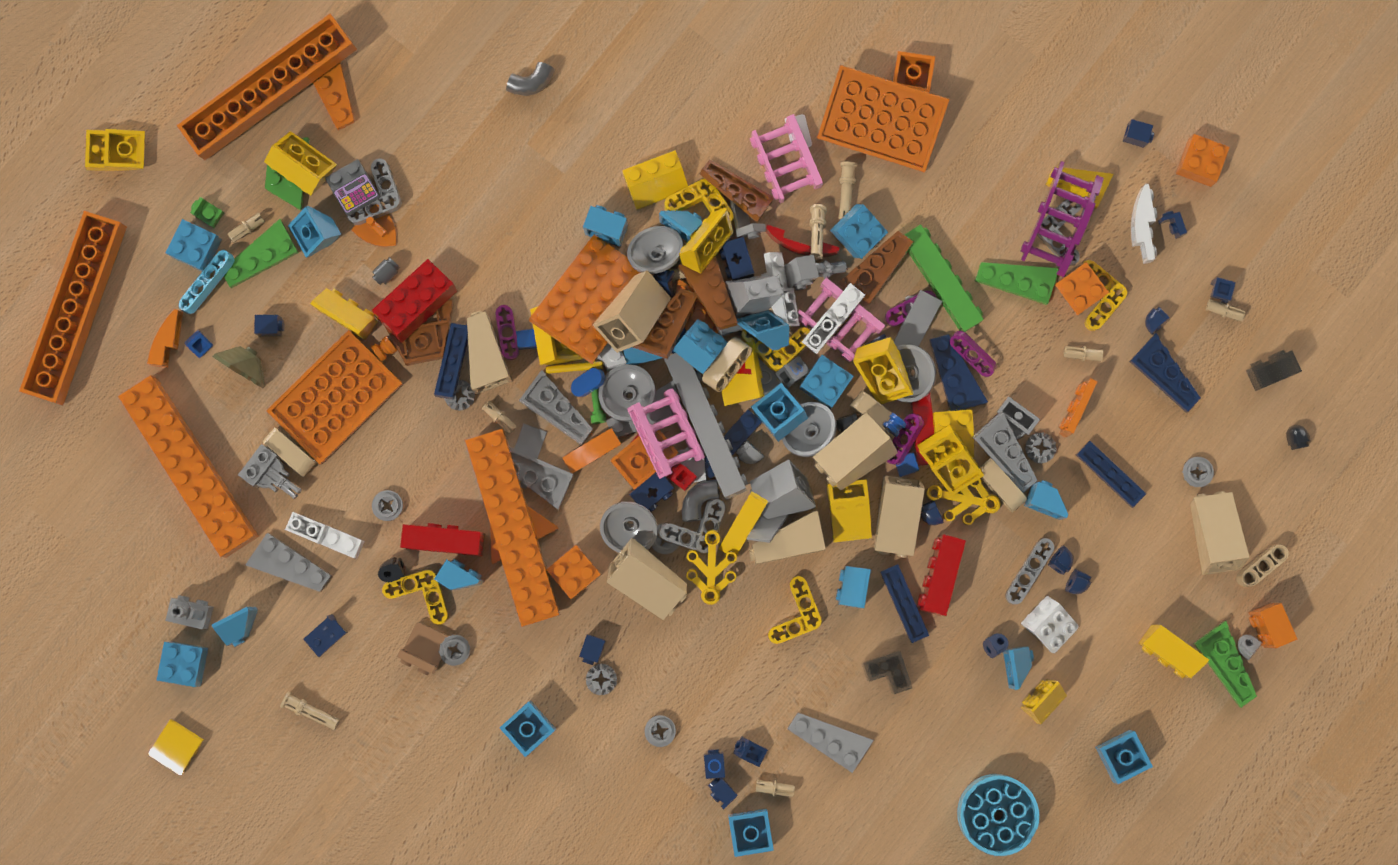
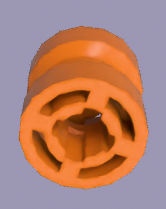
[371,336,398,362]

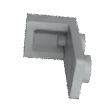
[730,201,766,239]

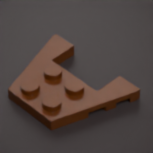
[385,300,453,366]

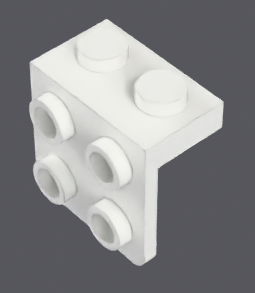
[1021,596,1079,653]

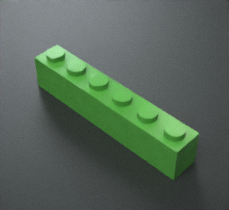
[905,224,984,332]

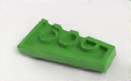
[224,219,299,288]
[975,262,1058,305]
[1193,621,1257,708]

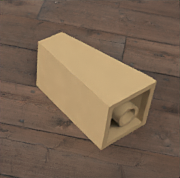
[593,270,671,353]
[467,311,512,394]
[813,413,898,490]
[874,475,925,558]
[1190,491,1250,575]
[749,511,826,565]
[607,538,688,620]

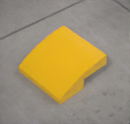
[148,719,204,775]

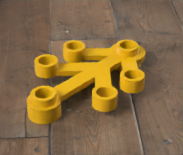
[926,479,1001,525]
[686,530,737,605]

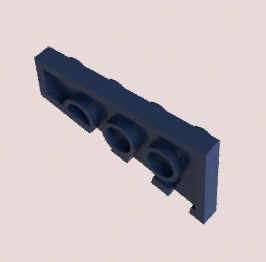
[1129,333,1201,413]
[929,334,988,411]

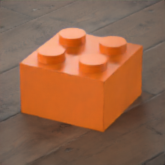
[893,51,936,93]
[1176,134,1230,187]
[1055,262,1109,316]
[546,545,602,600]
[1249,603,1298,649]

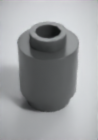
[372,257,400,285]

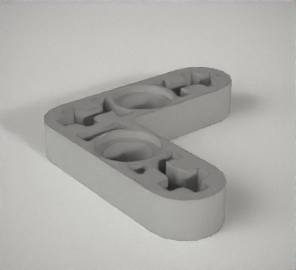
[348,158,402,225]
[1037,199,1082,267]
[659,499,725,553]

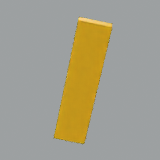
[719,491,768,559]

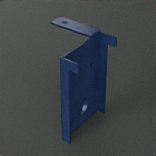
[303,614,348,657]

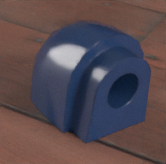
[1145,307,1170,335]
[920,501,944,525]
[1048,545,1073,575]
[1065,568,1092,594]
[983,633,1009,659]

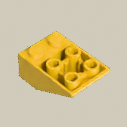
[827,479,872,543]
[1020,679,1067,725]

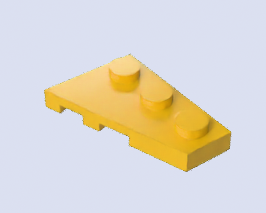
[1045,166,1113,209]

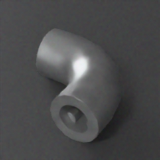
[506,62,555,96]
[682,479,719,522]

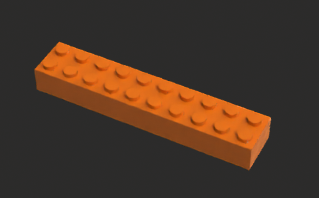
[177,13,357,160]
[19,211,127,406]
[118,375,259,558]
[465,429,560,627]

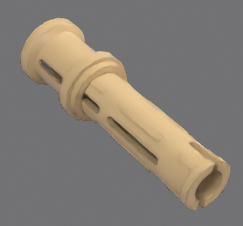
[838,162,857,220]
[809,204,827,260]
[280,691,340,730]

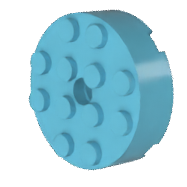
[957,774,1039,856]

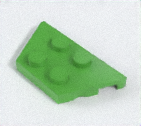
[265,137,310,210]

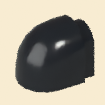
[836,413,858,433]
[1286,425,1311,450]
[378,557,405,582]

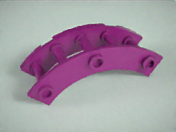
[1020,161,1104,277]

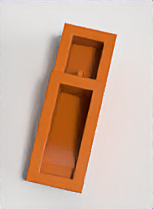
[147,309,183,368]
[562,428,621,474]

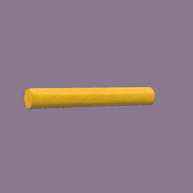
[546,361,603,374]

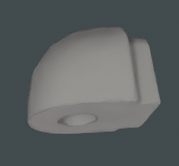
[736,440,765,464]
[1238,635,1262,660]

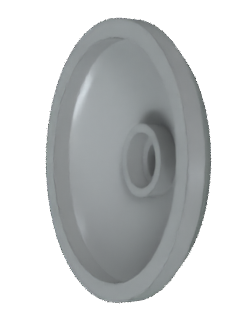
[627,226,683,274]
[897,345,936,402]
[599,364,656,421]
[782,402,836,457]
[600,502,658,553]

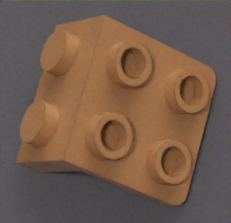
[397,622,449,675]

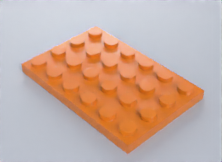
[817,64,949,172]
[529,235,653,364]
[266,330,403,465]

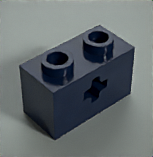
[719,237,755,280]
[629,472,674,512]

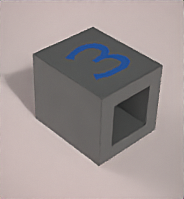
[775,356,810,389]

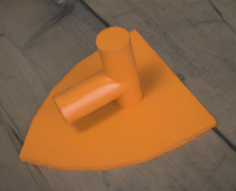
[351,204,396,247]

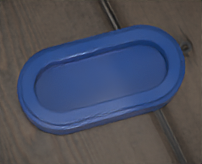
[571,368,605,397]

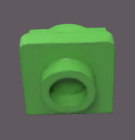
[190,197,224,228]

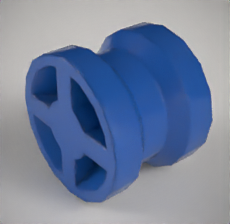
[882,413,907,437]

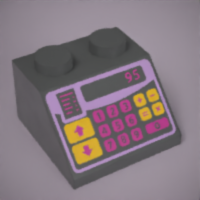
[325,159,381,216]

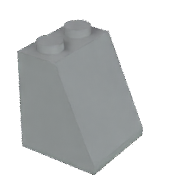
[724,276,784,318]
[750,460,816,519]

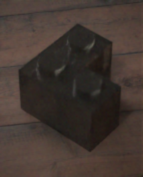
[1246,349,1302,391]
[861,650,913,694]

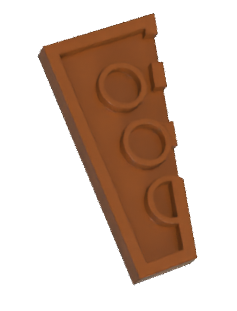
[700,159,774,222]
[838,231,914,304]
[678,256,737,330]
[633,289,698,359]

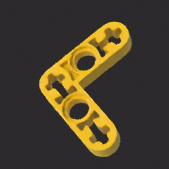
[664,179,733,224]
[1081,260,1127,331]
[741,327,811,371]
[382,570,449,625]
[768,576,822,644]

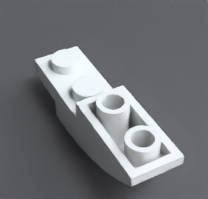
[1131,184,1157,264]
[761,252,800,326]
[802,283,865,354]
[285,512,365,559]

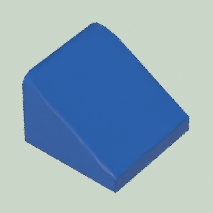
[516,329,537,350]
[184,330,213,359]
[895,452,919,477]

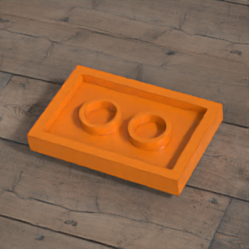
[1059,378,1098,437]
[610,423,679,490]

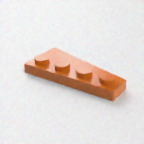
[313,62,355,131]

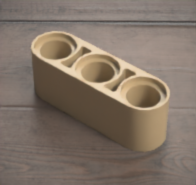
[702,337,752,392]
[850,391,895,440]
[262,427,317,477]
[980,458,1027,513]
[1236,545,1289,587]

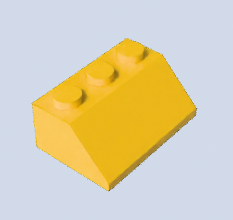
[264,131,337,196]
[622,150,688,210]
[679,208,733,274]
[310,288,378,340]
[530,306,583,365]
[1138,625,1209,679]

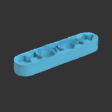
[179,250,234,314]

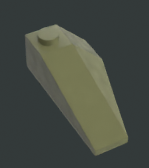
[212,346,265,388]

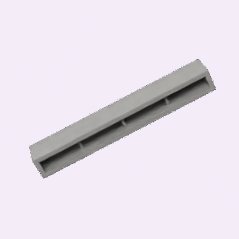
[664,353,748,500]

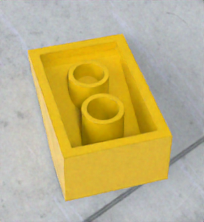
[853,337,913,404]
[933,410,974,458]

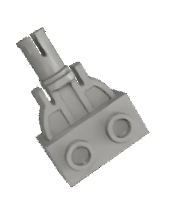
[784,255,847,291]
[984,397,1040,452]
[238,444,302,499]
[165,595,214,629]

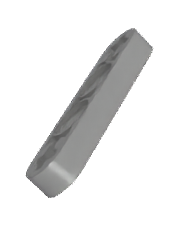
[1005,538,1054,604]

